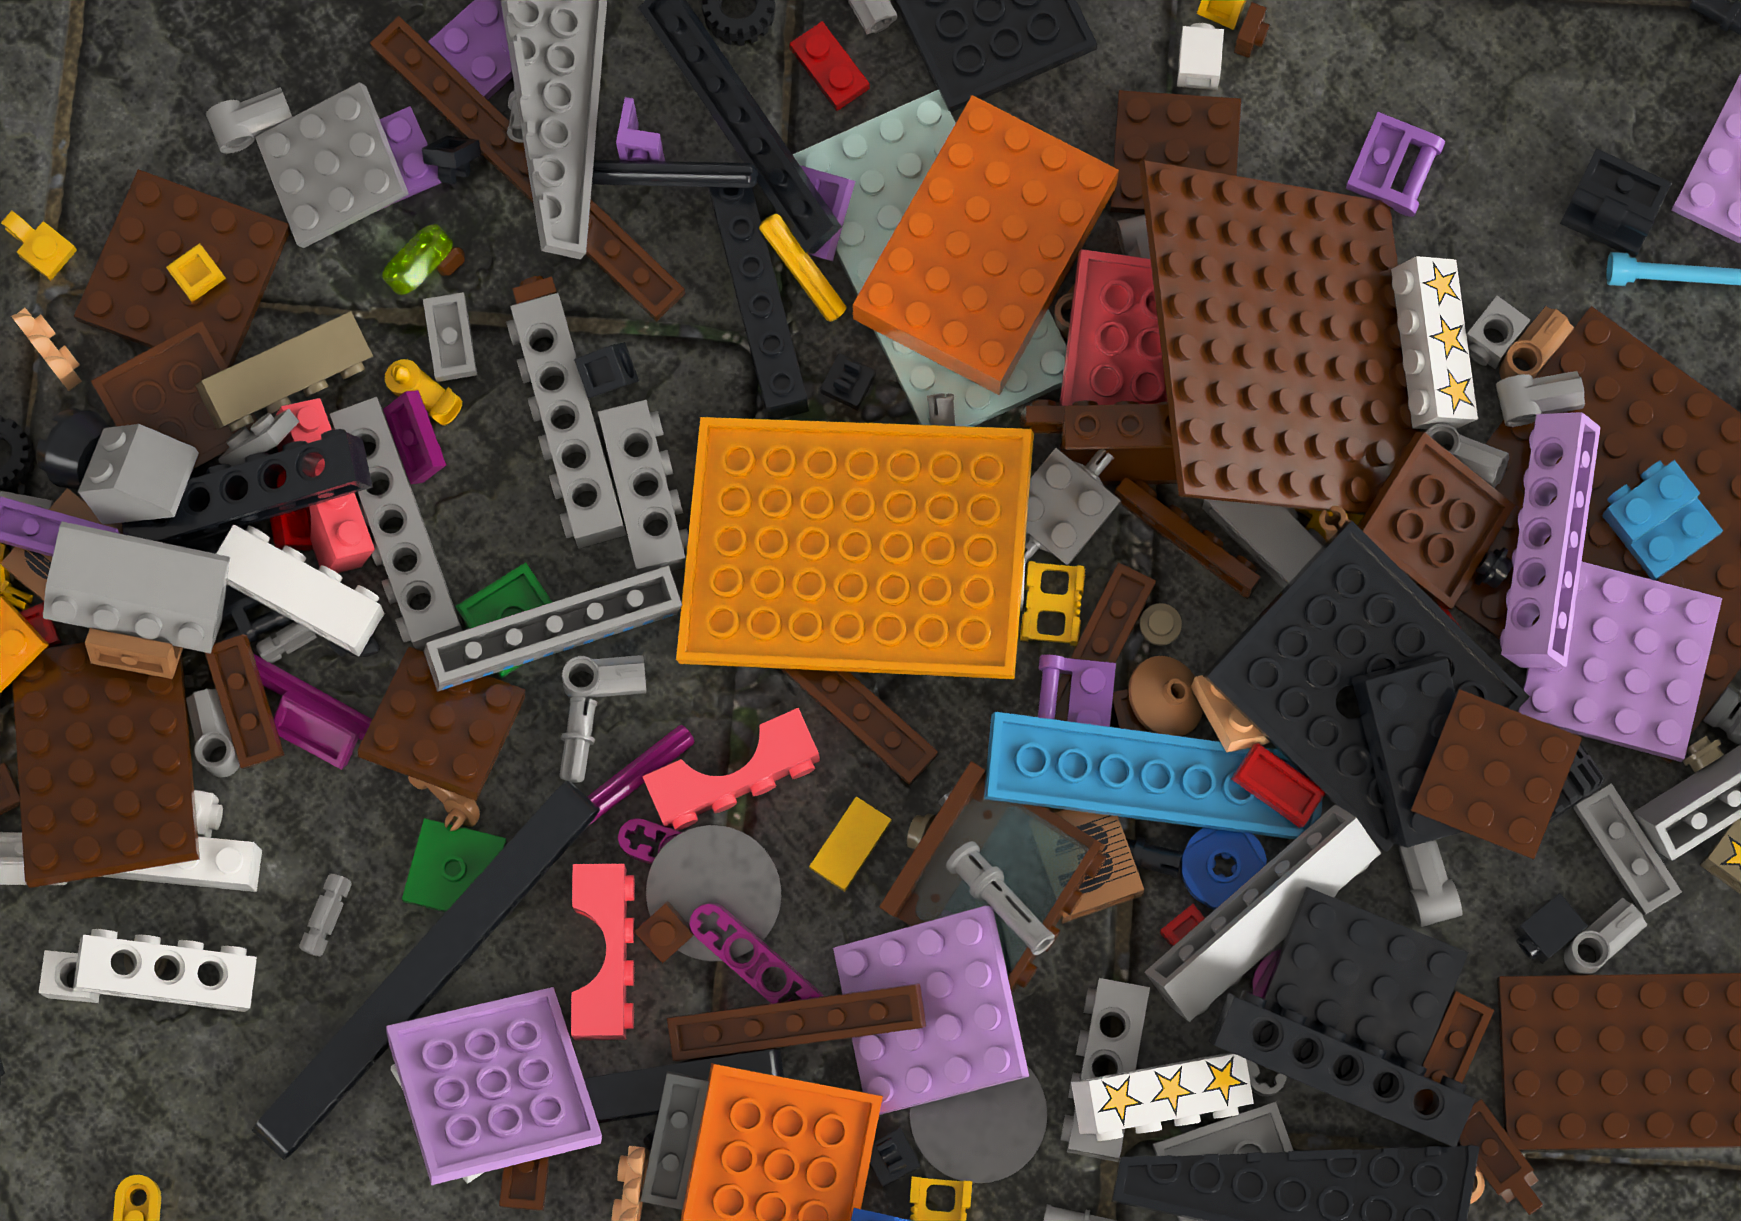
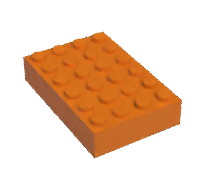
[853,95,1119,395]

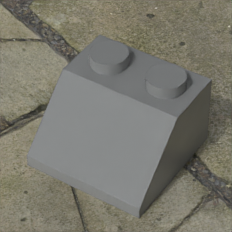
[78,424,199,525]

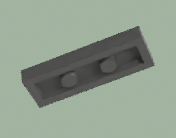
[641,1071,709,1210]

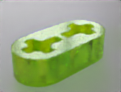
[382,224,453,295]

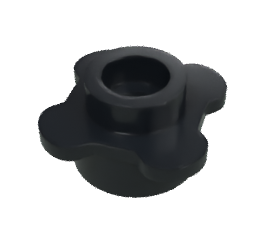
[1474,547,1513,589]

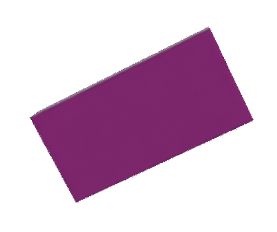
[273,691,361,770]

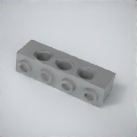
[598,400,688,575]
[1060,978,1150,1162]

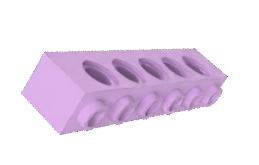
[1500,412,1601,668]

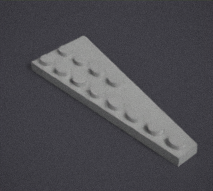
[501,0,607,259]

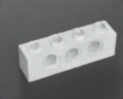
[73,929,257,1012]

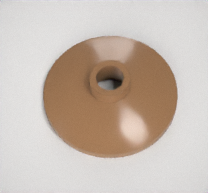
[1128,656,1203,737]

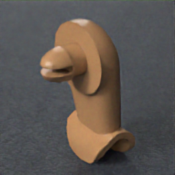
[408,776,480,831]

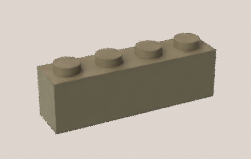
[195,311,373,432]

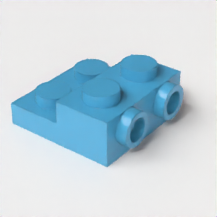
[1602,460,1723,581]

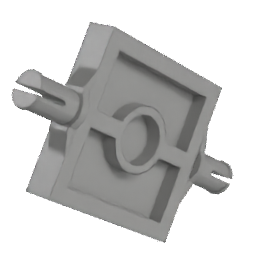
[1024,448,1121,566]

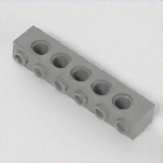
[506,293,626,549]
[330,397,463,650]

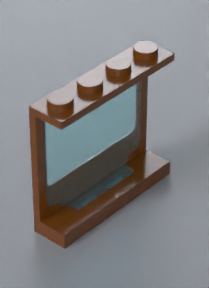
[879,761,1107,992]

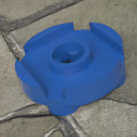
[1181,828,1267,910]

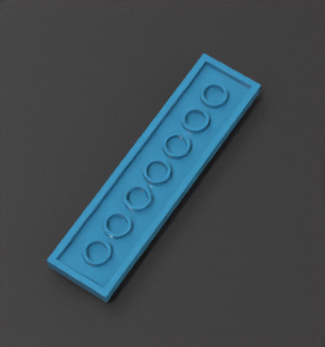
[984,712,1322,839]

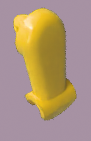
[385,359,463,426]

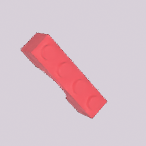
[276,398,375,573]
[642,708,820,831]
[571,864,635,1040]

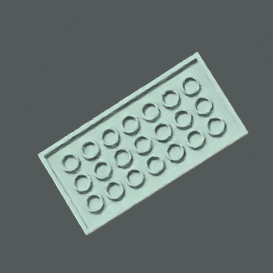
[793,90,1067,427]

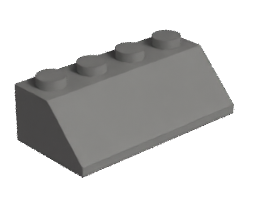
[43,521,230,653]

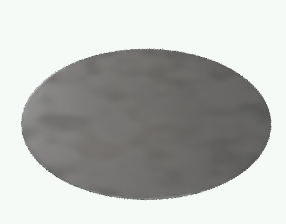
[646,825,781,961]
[910,1066,1047,1183]

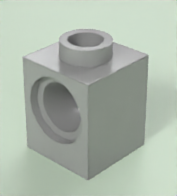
[1466,296,1530,369]

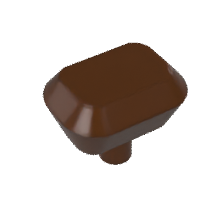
[435,246,465,276]

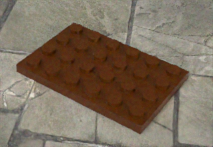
[13,642,200,888]
[1497,973,1741,1151]

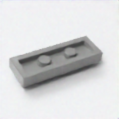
[1573,783,1682,916]

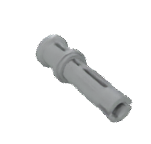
[946,841,1055,955]

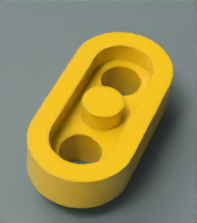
[113,1175,161,1221]

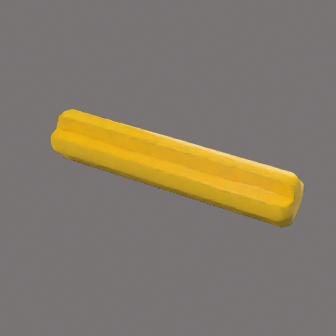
[759,213,846,322]

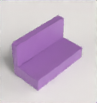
[616,97,665,161]

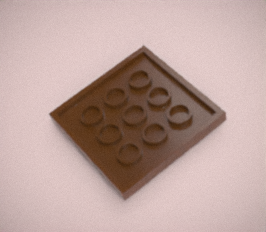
[74,169,291,368]

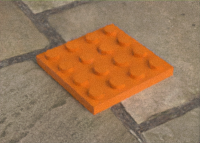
[680,1063,883,1221]

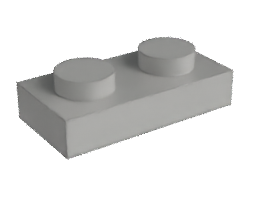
[423,292,478,382]
[218,409,300,466]

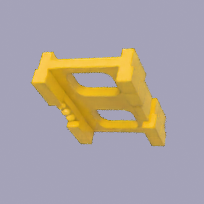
[1020,561,1085,646]
[910,1176,972,1221]

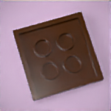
[1110,90,1241,214]
[91,321,257,469]
[1358,432,1515,609]
[358,647,526,801]
[1411,689,1583,860]

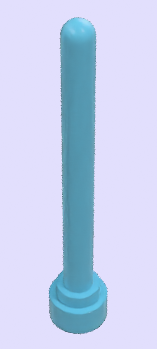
[1606,252,1741,286]

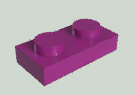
[383,390,446,484]

